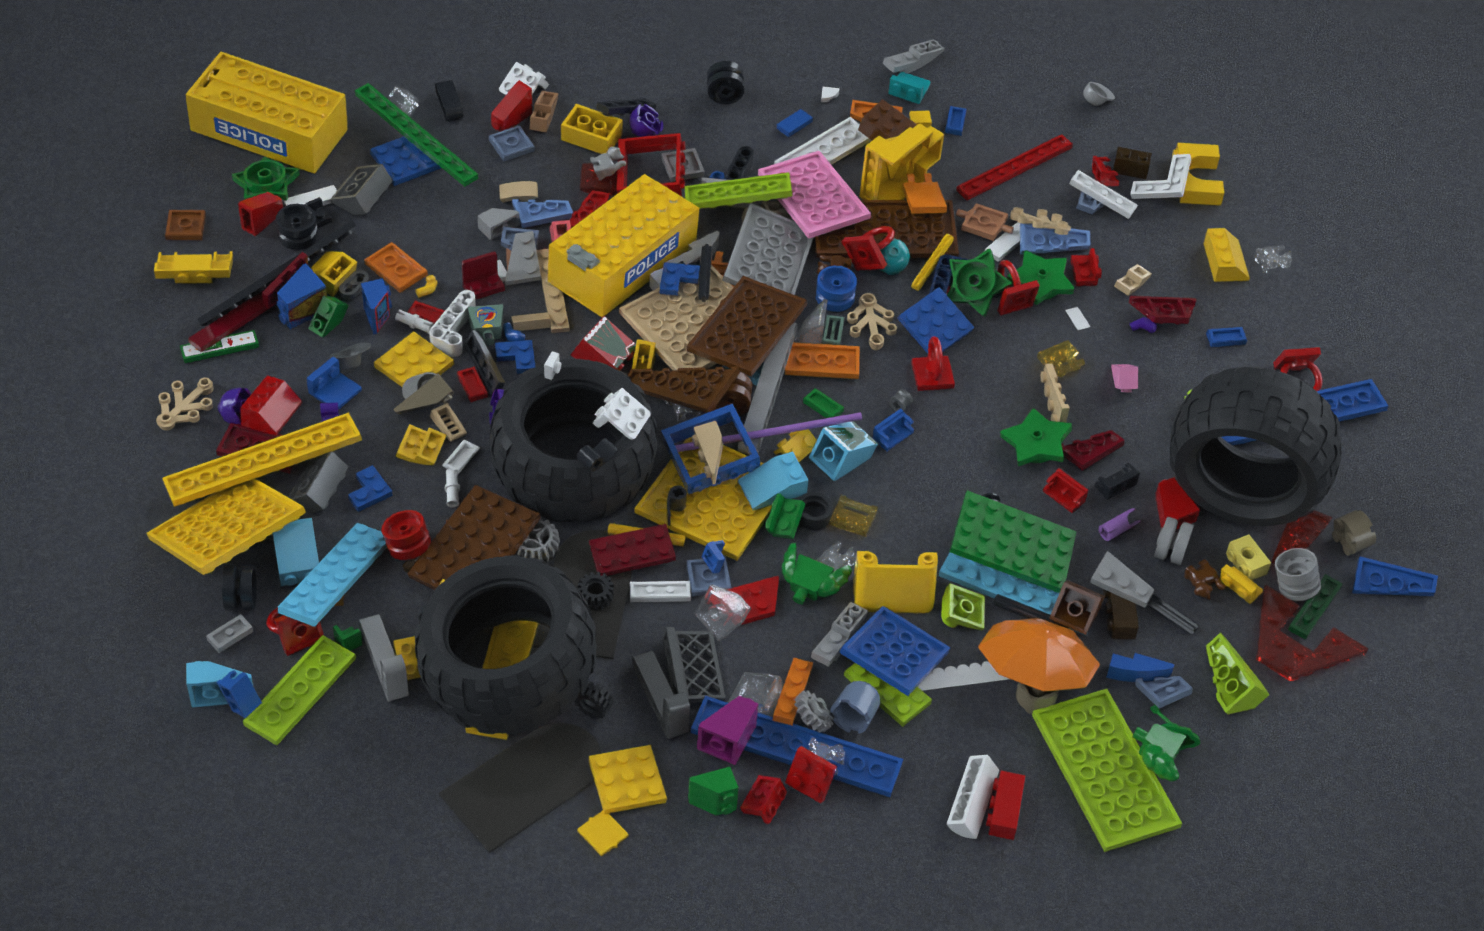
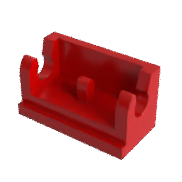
[1092,156,1119,187]
[1043,468,1088,513]

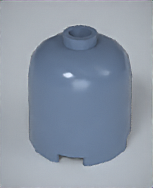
[830,681,880,734]

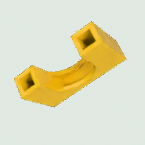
[1172,143,1224,206]

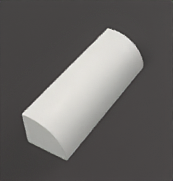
[947,755,999,839]

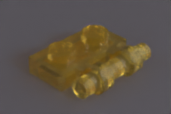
[1037,340,1085,377]

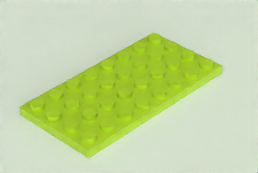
[1032,689,1182,852]

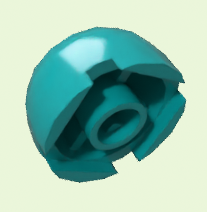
[878,238,910,275]

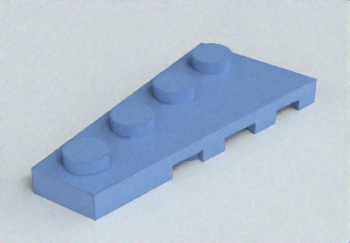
[1019,223,1091,255]

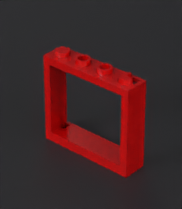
[617,133,686,196]

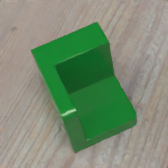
[333,625,363,651]

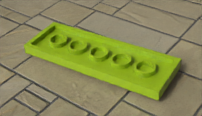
[684,172,793,209]
[243,635,356,746]

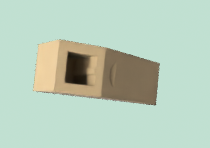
[692,421,723,484]

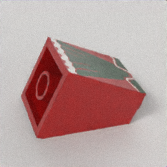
[570,316,636,371]

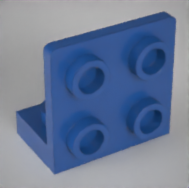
[306,357,362,409]

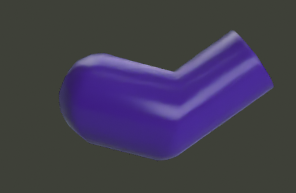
[1129,317,1157,333]

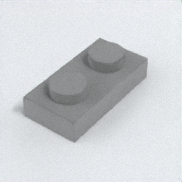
[206,614,253,653]

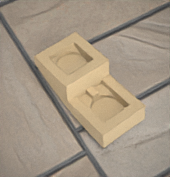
[1114,264,1152,296]

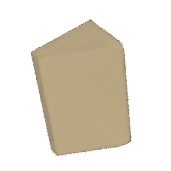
[511,312,550,331]

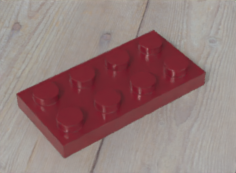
[216,423,294,474]
[589,524,676,576]

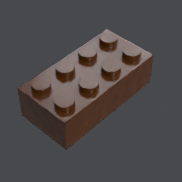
[858,99,917,141]

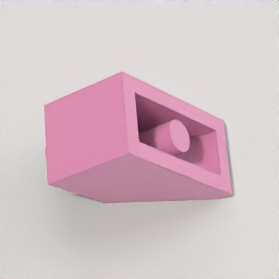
[1111,364,1138,393]

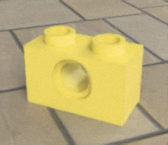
[1226,534,1271,580]

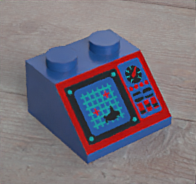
[361,278,392,334]

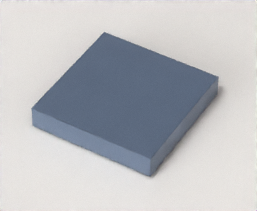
[489,125,535,161]
[686,557,731,596]

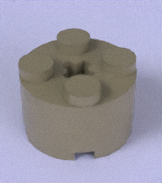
[1332,510,1376,556]
[1016,682,1059,714]

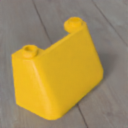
[853,551,938,613]

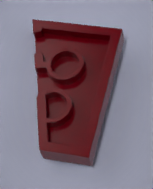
[262,252,308,309]

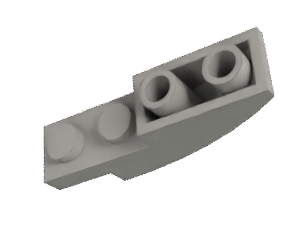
[883,39,945,73]
[663,230,720,266]
[811,602,868,667]

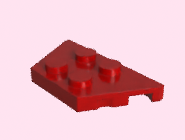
[706,576,779,626]

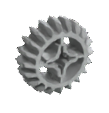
[514,517,560,562]

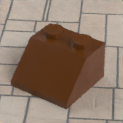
[1049,580,1105,635]

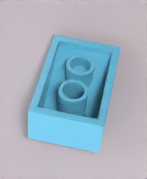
[738,452,808,510]
[186,661,253,707]

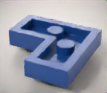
[660,262,700,296]
[495,340,535,374]
[348,465,393,512]

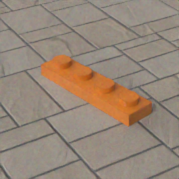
[772,658,813,726]

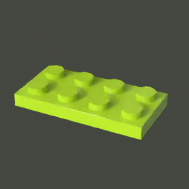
[844,663,932,727]

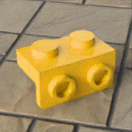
[774,429,817,462]
[1220,564,1263,604]

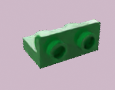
[765,494,805,539]

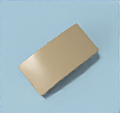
[499,181,538,203]

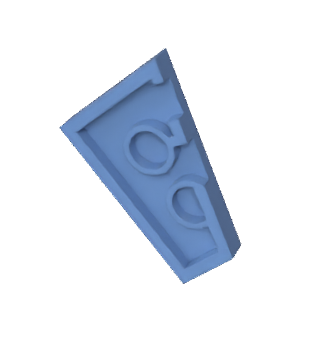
[512,199,573,228]

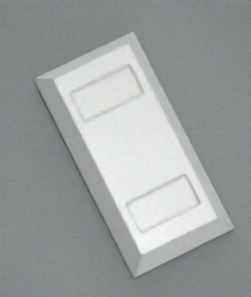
[442,440,480,474]

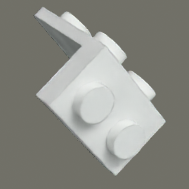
[499,62,549,95]
[593,388,650,440]

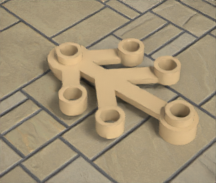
[1010,207,1071,235]
[847,293,897,350]
[156,378,214,430]

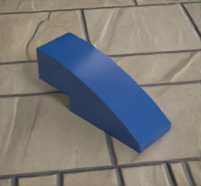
[1106,653,1174,682]

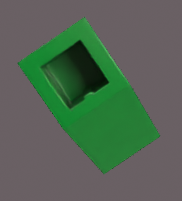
[308,296,349,337]

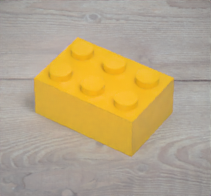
[561,104,623,154]

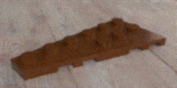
[628,366,741,413]

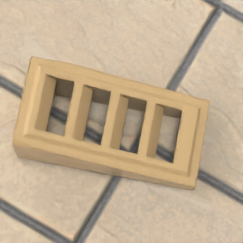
[430,403,467,442]

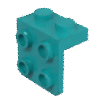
[888,72,931,104]

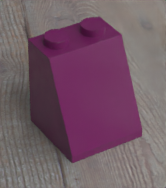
[697,696,759,765]

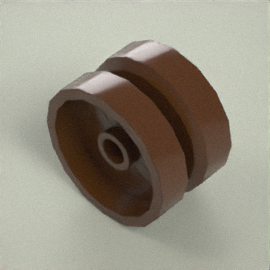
[713,372,752,416]

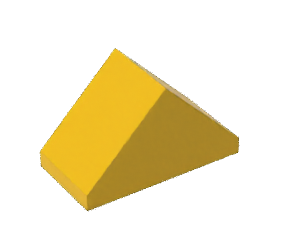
[632,339,656,369]

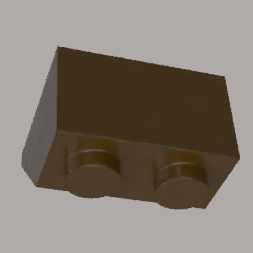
[1113,147,1152,180]

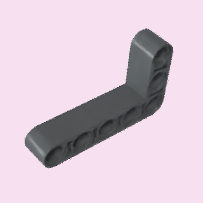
[632,651,690,739]

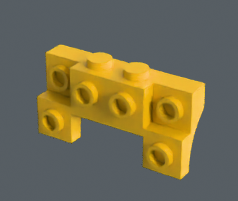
[154,251,233,284]

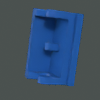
[872,409,914,451]
[217,670,262,718]

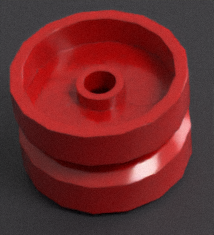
[381,510,431,560]

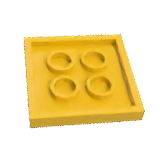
[374,332,454,388]
[589,745,667,814]

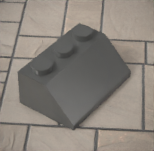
[330,164,393,215]
[288,452,349,514]

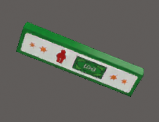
[180,330,259,363]

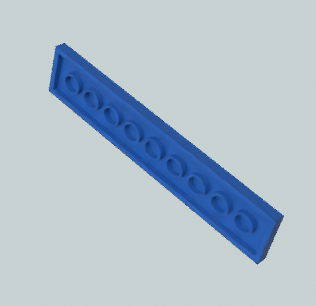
[1222,379,1388,446]
[691,696,903,797]

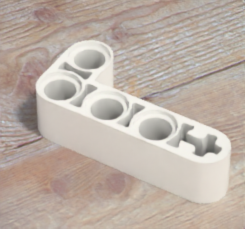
[429,290,476,357]

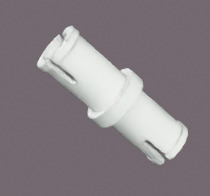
[395,309,434,334]
[445,468,460,508]

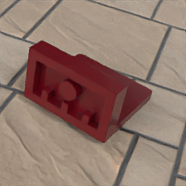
[461,251,505,300]

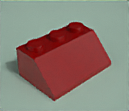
[241,375,302,436]

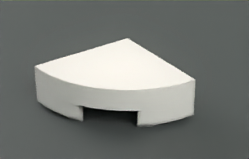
[821,87,839,102]

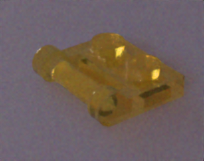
[829,494,878,537]

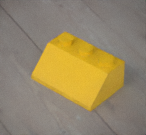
[1203,228,1250,282]

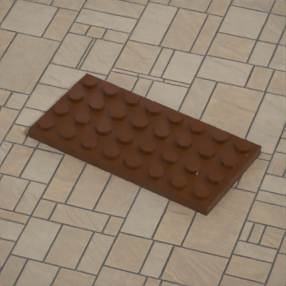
[815,200,959,258]

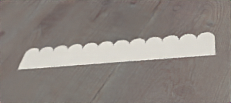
[917,661,1009,691]

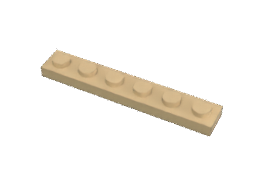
[536,249,570,333]

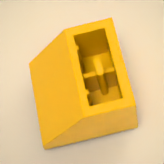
[311,251,357,297]

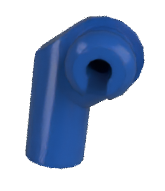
[502,323,526,341]

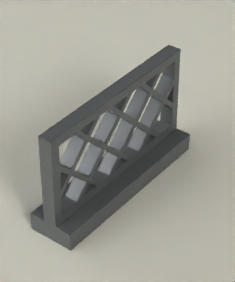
[662,627,725,702]

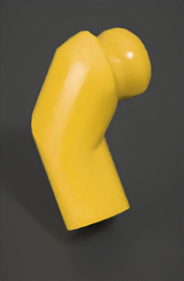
[416,275,438,298]

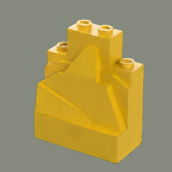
[859,123,944,200]

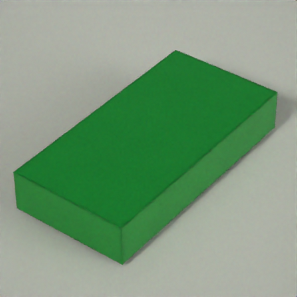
[803,388,844,418]

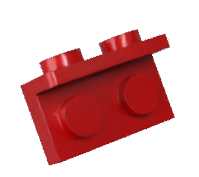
[1070,248,1102,286]
[740,775,787,824]

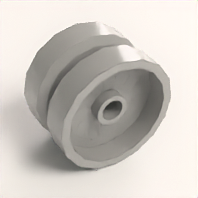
[1154,516,1194,566]

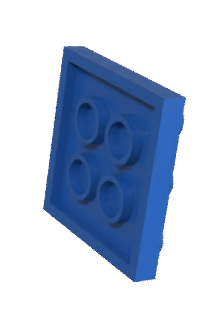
[370,137,441,186]
[897,287,975,354]

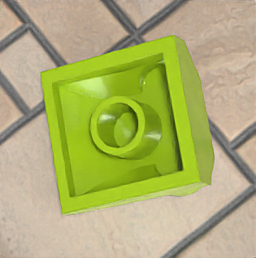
[941,583,985,631]

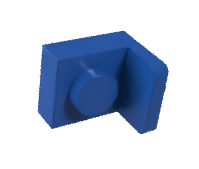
[702,540,725,574]

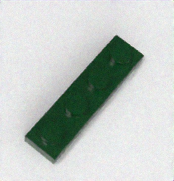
[1288,574,1343,640]

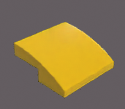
[395,424,446,465]

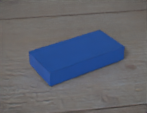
[945,106,967,136]
[777,109,813,137]
[1206,327,1247,347]

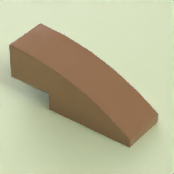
[530,91,558,132]

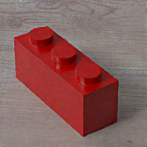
[986,770,1026,840]

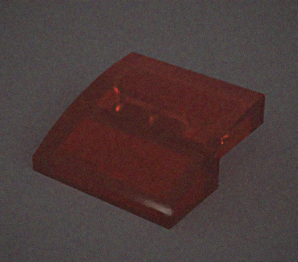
[580,163,617,196]

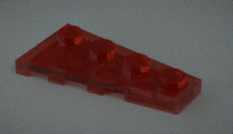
[1271,510,1333,564]

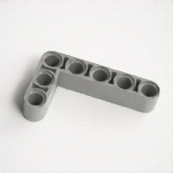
[359,614,409,702]

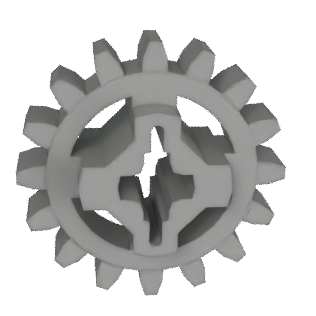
[794,690,833,733]

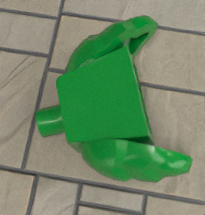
[782,543,852,605]
[1132,723,1200,782]

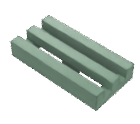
[822,315,845,345]

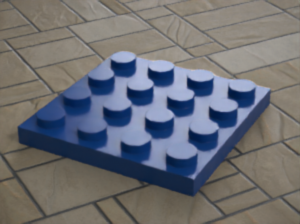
[840,606,950,696]

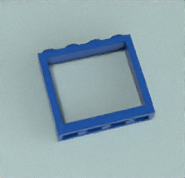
[661,404,760,494]

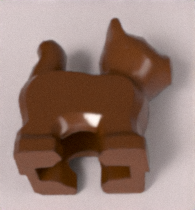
[816,255,852,274]
[1184,559,1226,600]

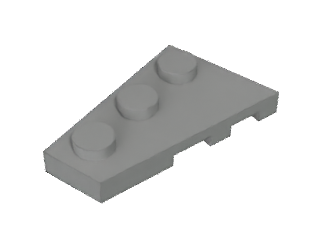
[505,231,541,285]
[1090,551,1154,608]

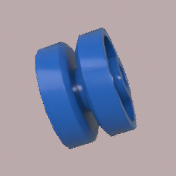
[816,265,857,312]

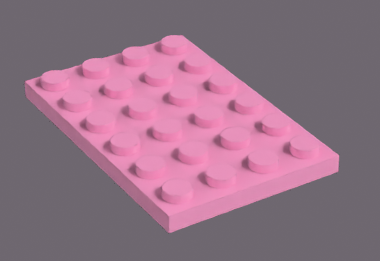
[758,151,871,239]

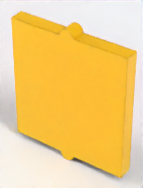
[577,811,629,856]

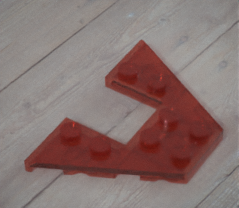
[1256,584,1368,681]

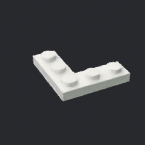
[1130,154,1191,199]

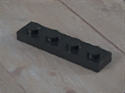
[596,98,657,116]
[464,330,505,396]

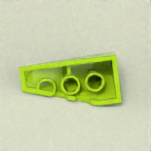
[1206,633,1269,714]

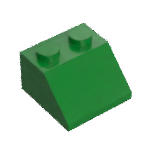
[688,767,739,816]

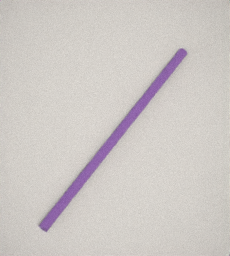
[675,412,862,452]

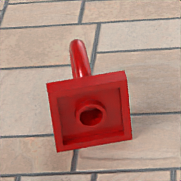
[841,226,895,270]
[997,260,1040,316]
[911,336,955,391]
[1273,347,1323,391]
[266,607,324,656]

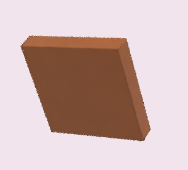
[165,210,206,240]

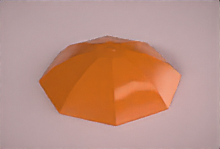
[978,618,1100,692]

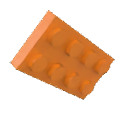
[785,342,860,379]

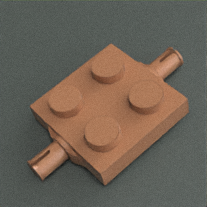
[956,203,1014,241]

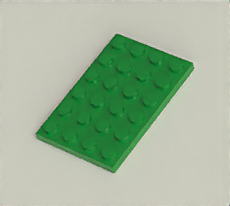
[950,490,1077,593]

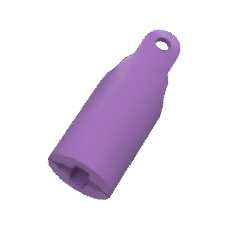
[1099,508,1140,541]

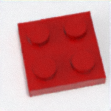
[785,746,837,803]

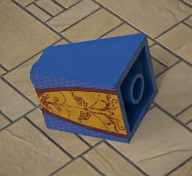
[277,263,327,329]

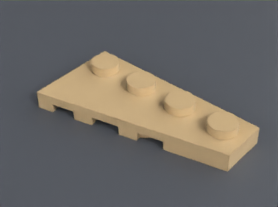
[1041,364,1069,422]

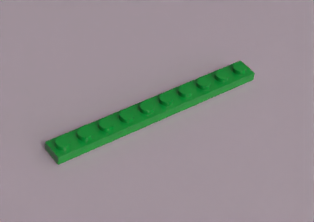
[355,83,478,187]

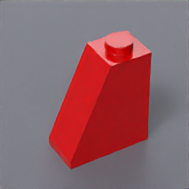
[491,80,532,132]
[238,192,283,237]
[1155,477,1200,529]

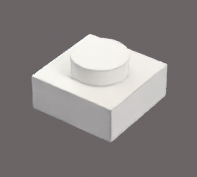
[544,351,561,380]

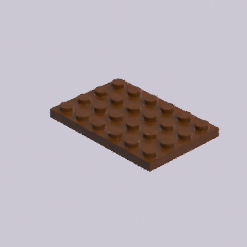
[686,276,807,377]
[407,485,541,590]

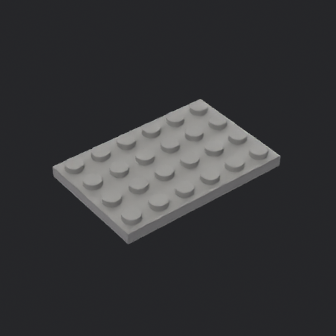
[722,203,813,295]

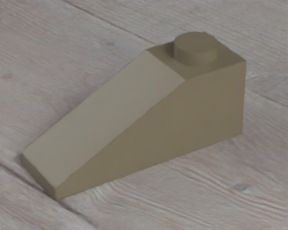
[393,374,455,414]

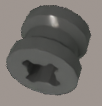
[889,389,913,411]

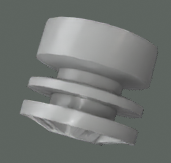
[1275,548,1321,601]

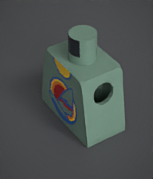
[468,304,504,346]

